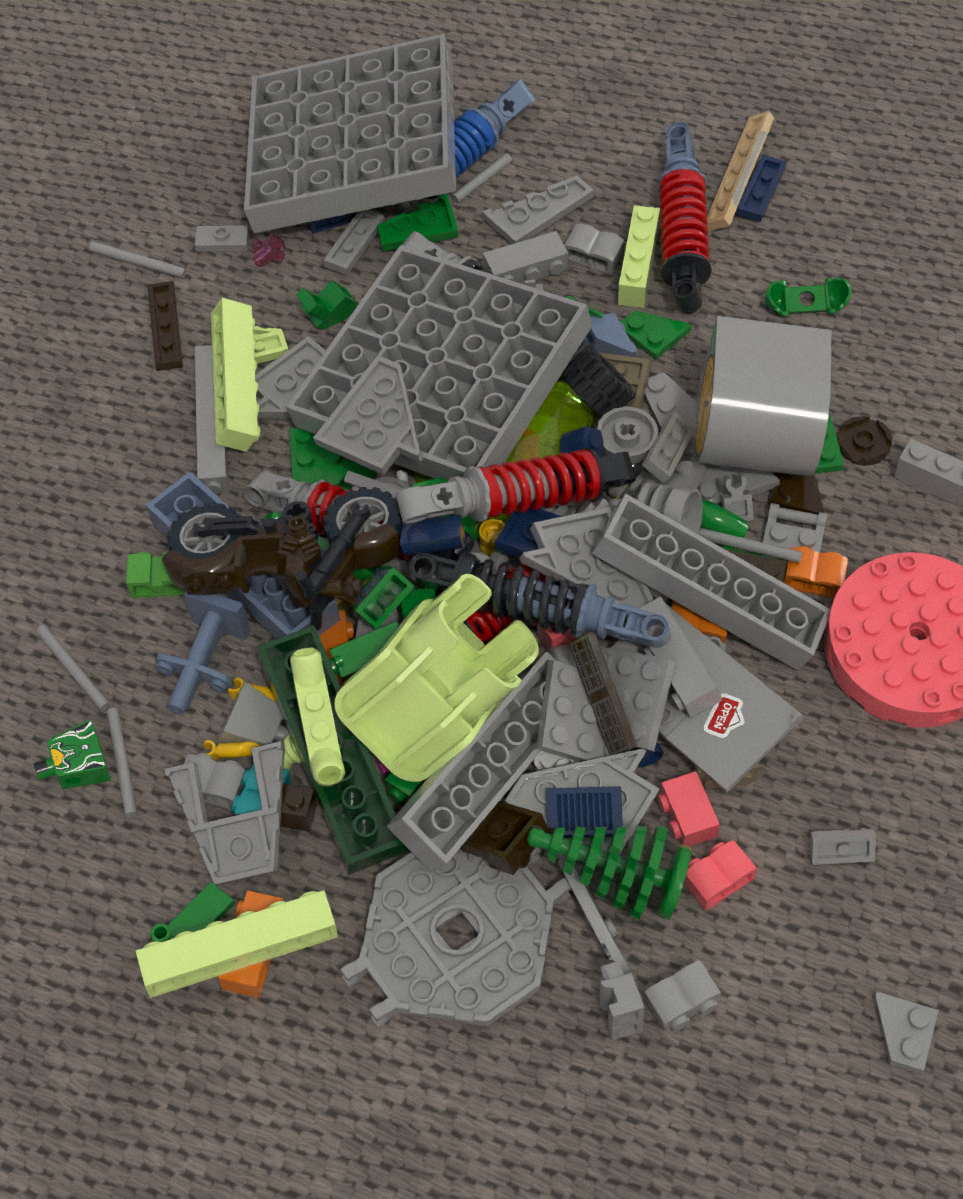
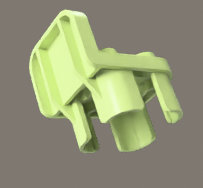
[335,574,539,782]

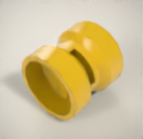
[479,519,505,557]

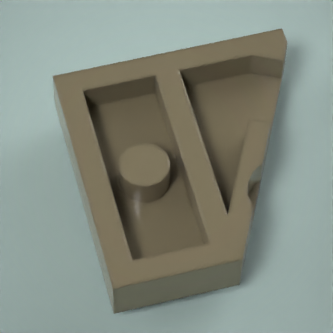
[598,352,652,410]

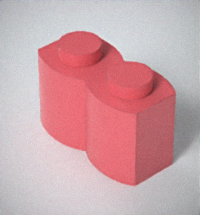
[683,840,757,910]

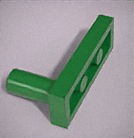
[151,882,235,942]

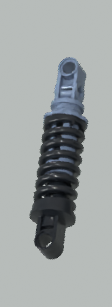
[409,551,671,648]

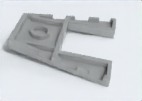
[164,741,285,885]

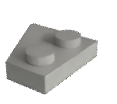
[874,991,939,1074]

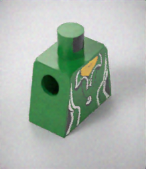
[34,719,111,789]

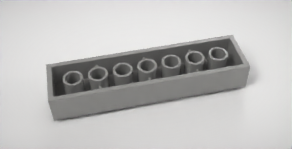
[592,493,831,671]
[386,651,555,871]

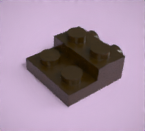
[460,801,550,875]

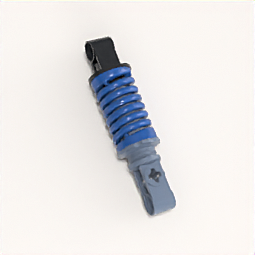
[394,78,536,213]

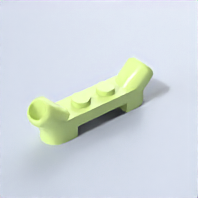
[290,648,345,786]

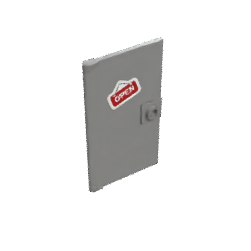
[611,602,804,793]

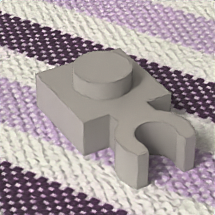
[721,472,754,521]

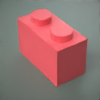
[657,771,720,846]

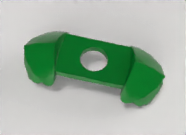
[764,277,852,316]

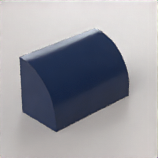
[400,515,466,556]

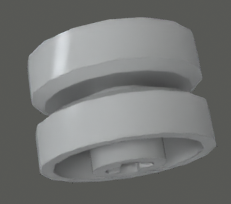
[597,406,658,477]

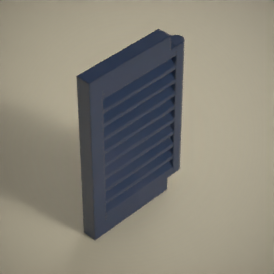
[546,786,623,838]

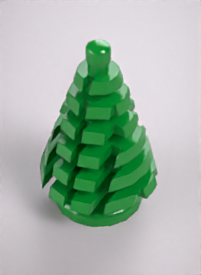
[527,826,691,922]

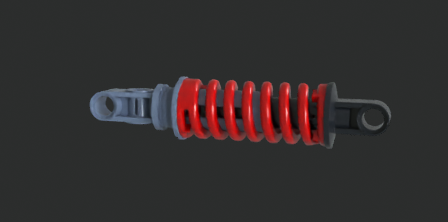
[658,122,712,314]

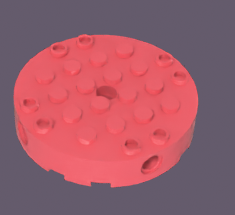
[824,552,963,728]

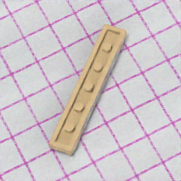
[707,111,774,231]

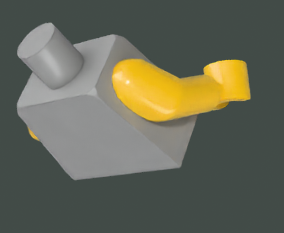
[203,678,290,761]

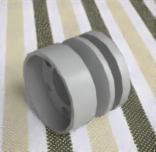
[637,483,703,535]

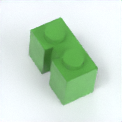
[126,551,186,598]

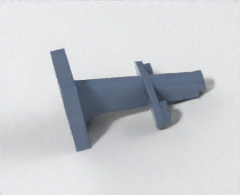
[155,591,251,714]

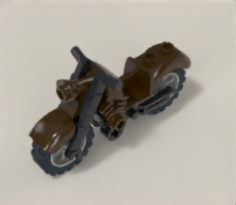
[162,487,403,631]

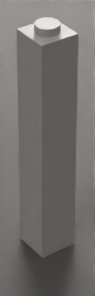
[195,345,229,495]

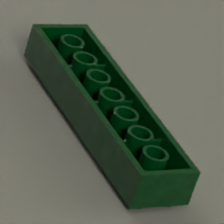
[257,625,406,875]

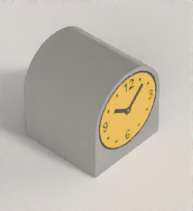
[695,316,832,476]

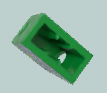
[353,566,415,629]

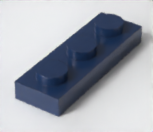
[737,155,787,222]

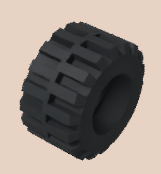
[563,347,635,417]

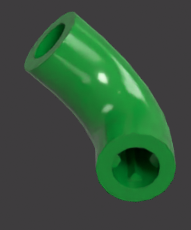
[700,498,748,538]

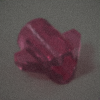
[252,234,285,268]

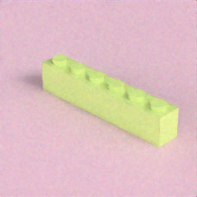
[211,298,260,452]
[136,890,338,998]

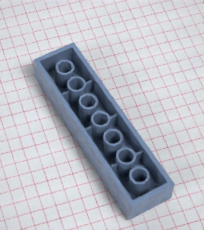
[146,472,341,639]

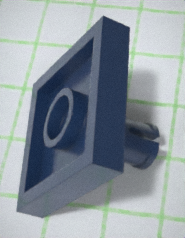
[495,508,563,557]

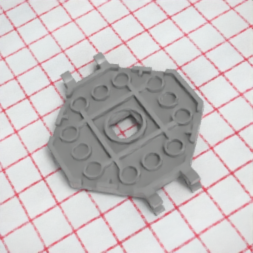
[340,847,572,1028]

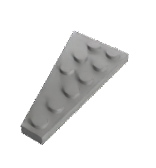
[644,372,780,507]

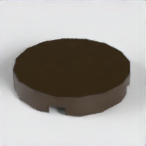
[837,416,893,466]

